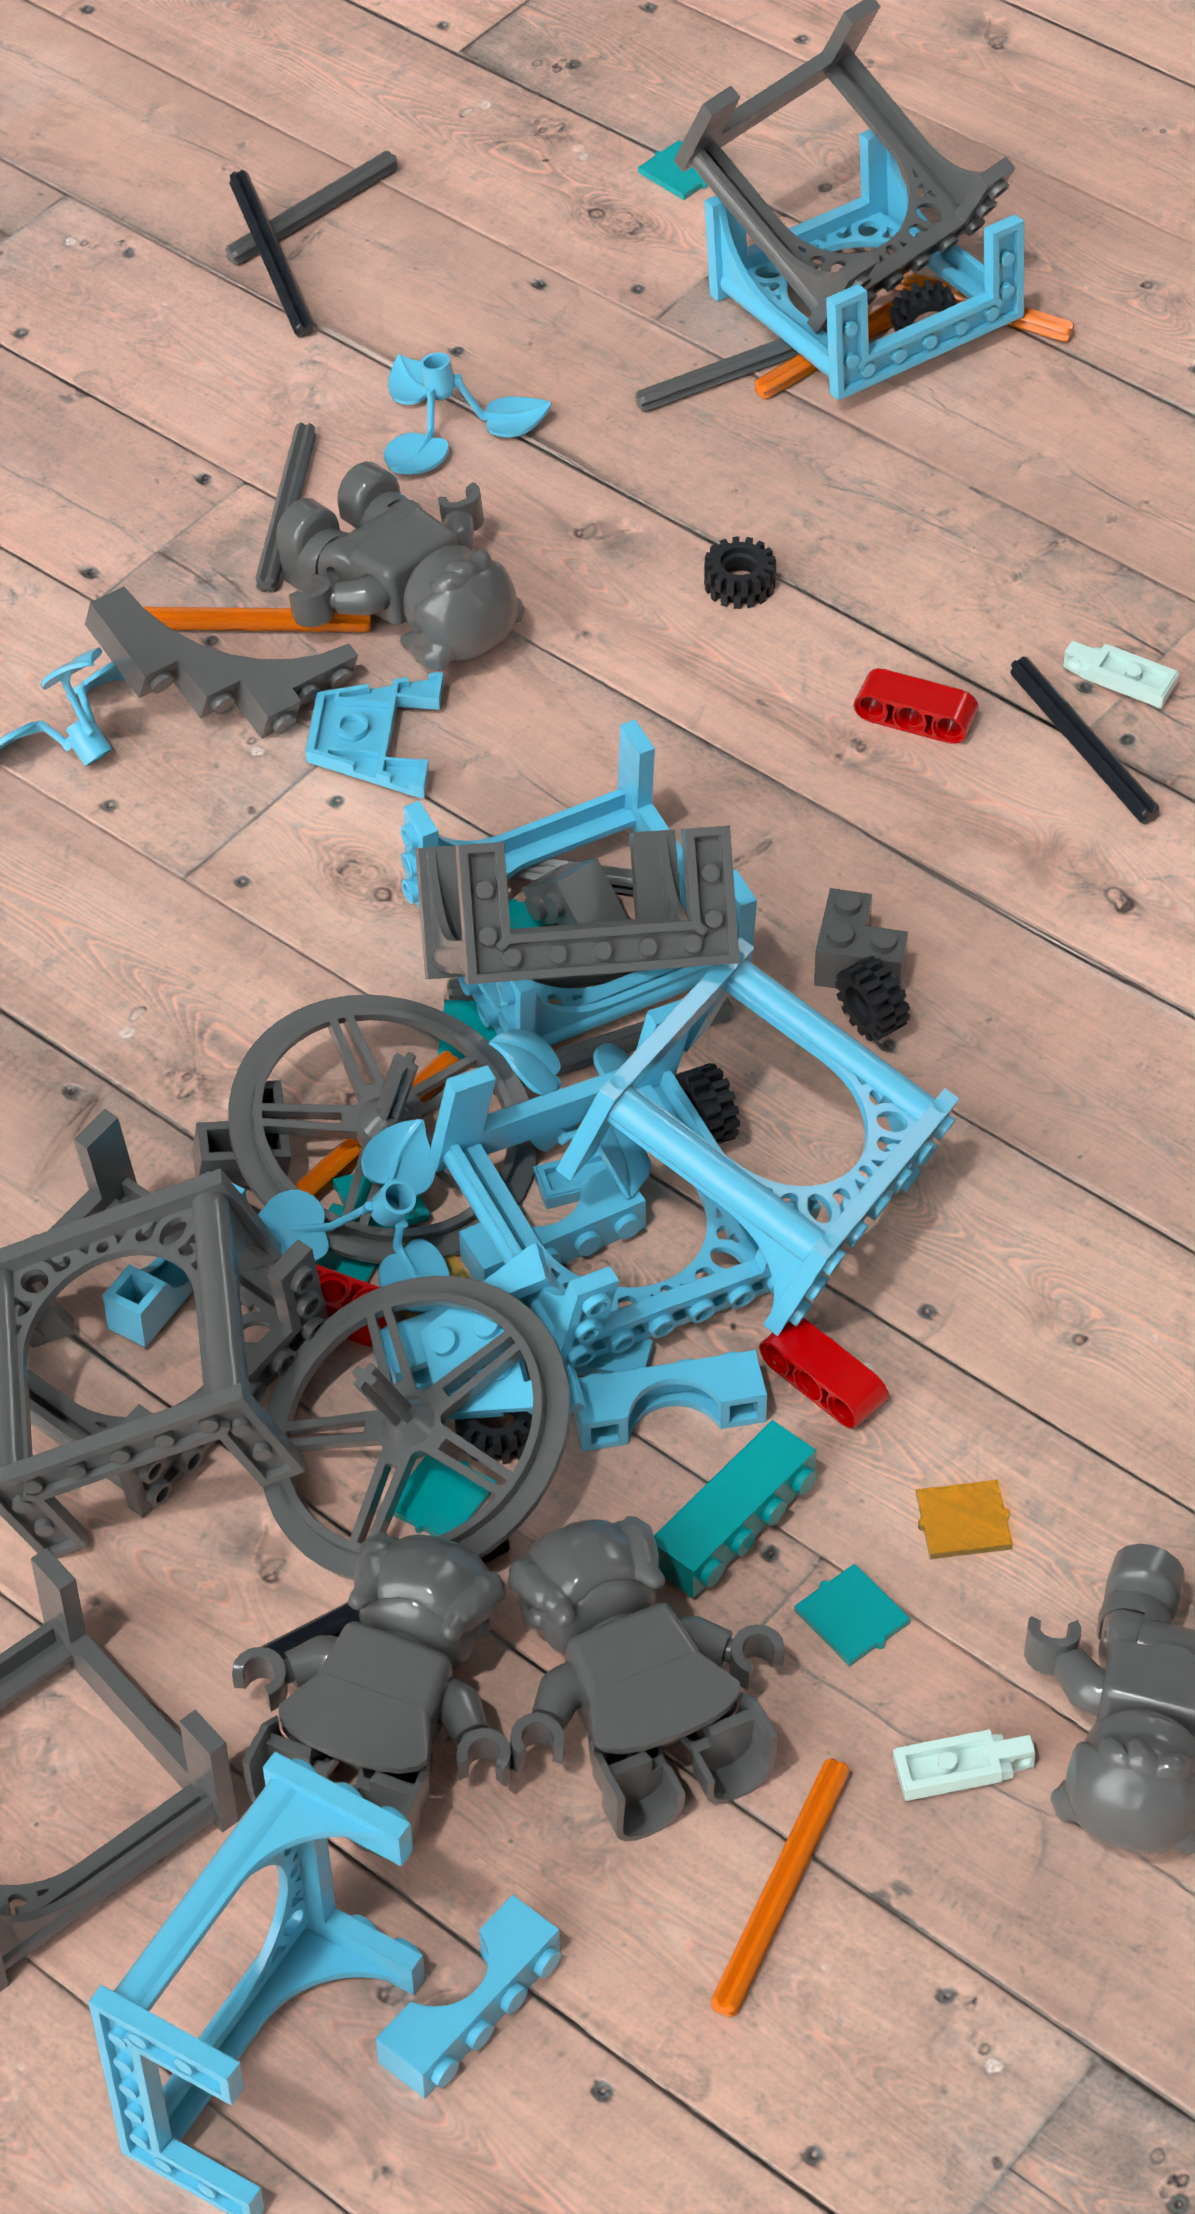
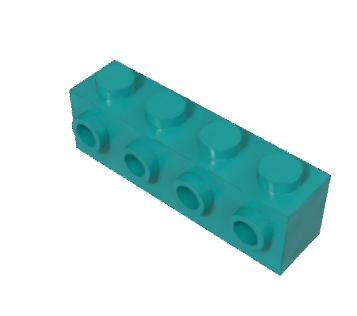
[654,1420,817,1598]

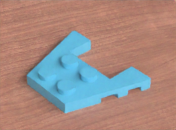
[306,672,444,798]
[420,1243,586,1420]

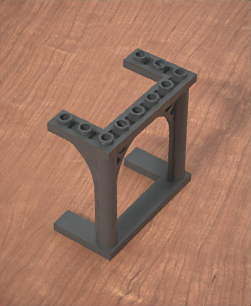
[674,0,1015,334]
[415,825,740,984]
[28,1109,328,1518]
[0,1168,305,1558]
[0,1548,238,1992]

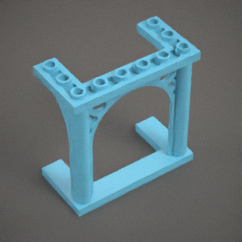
[704,129,1024,401]
[400,719,757,1046]
[556,937,959,1336]
[428,999,821,1368]
[88,1752,425,2214]

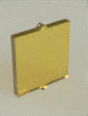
[916,1479,1013,1559]

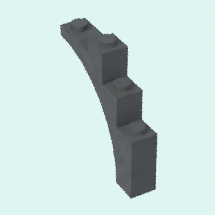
[85,586,358,739]

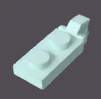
[1063,640,1179,708]
[893,1729,1036,1801]

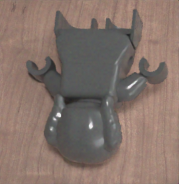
[276,461,525,670]
[508,1516,785,1841]
[232,1532,512,1858]
[1024,1543,1195,1855]

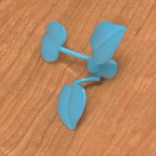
[384,352,551,475]
[0,647,125,767]
[488,1029,651,1200]
[258,1119,450,1314]

